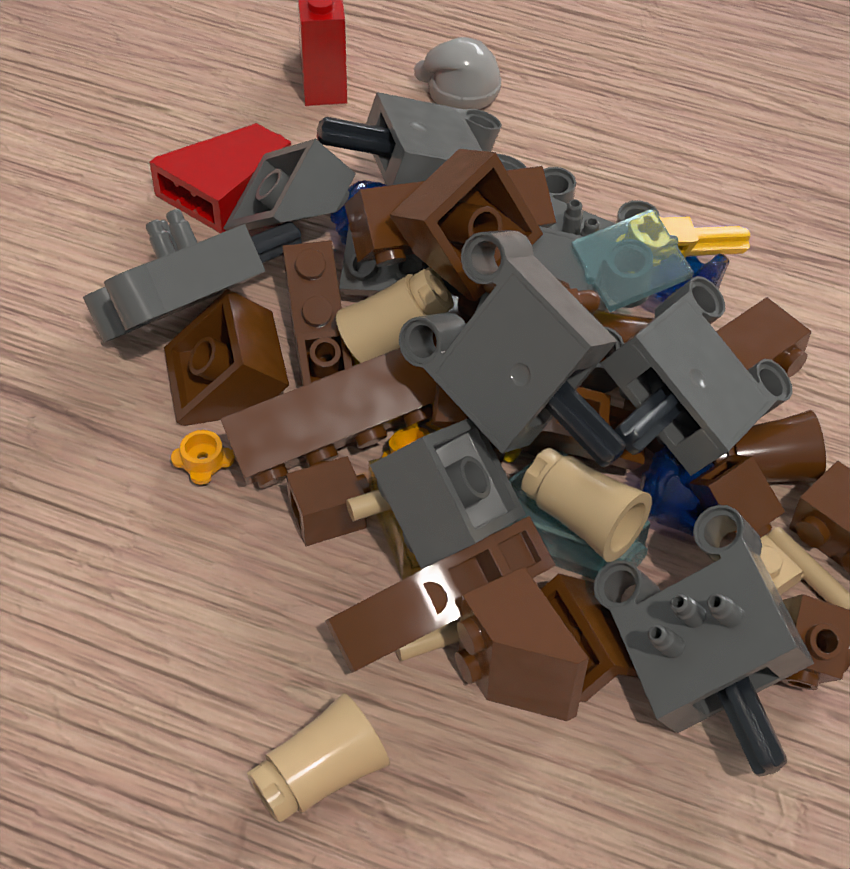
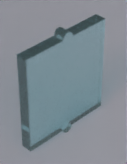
[572,208,693,312]

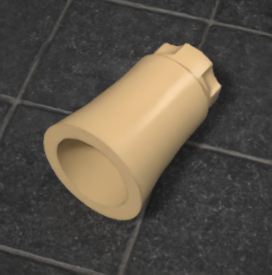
[336,267,454,363]
[521,448,652,562]
[247,693,390,823]

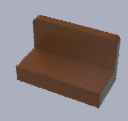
[541,573,639,702]

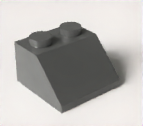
[223,139,356,231]
[370,418,526,569]

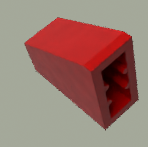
[298,0,348,106]
[149,123,291,233]

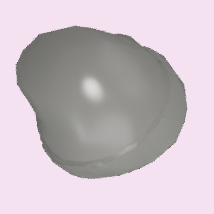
[414,37,501,110]

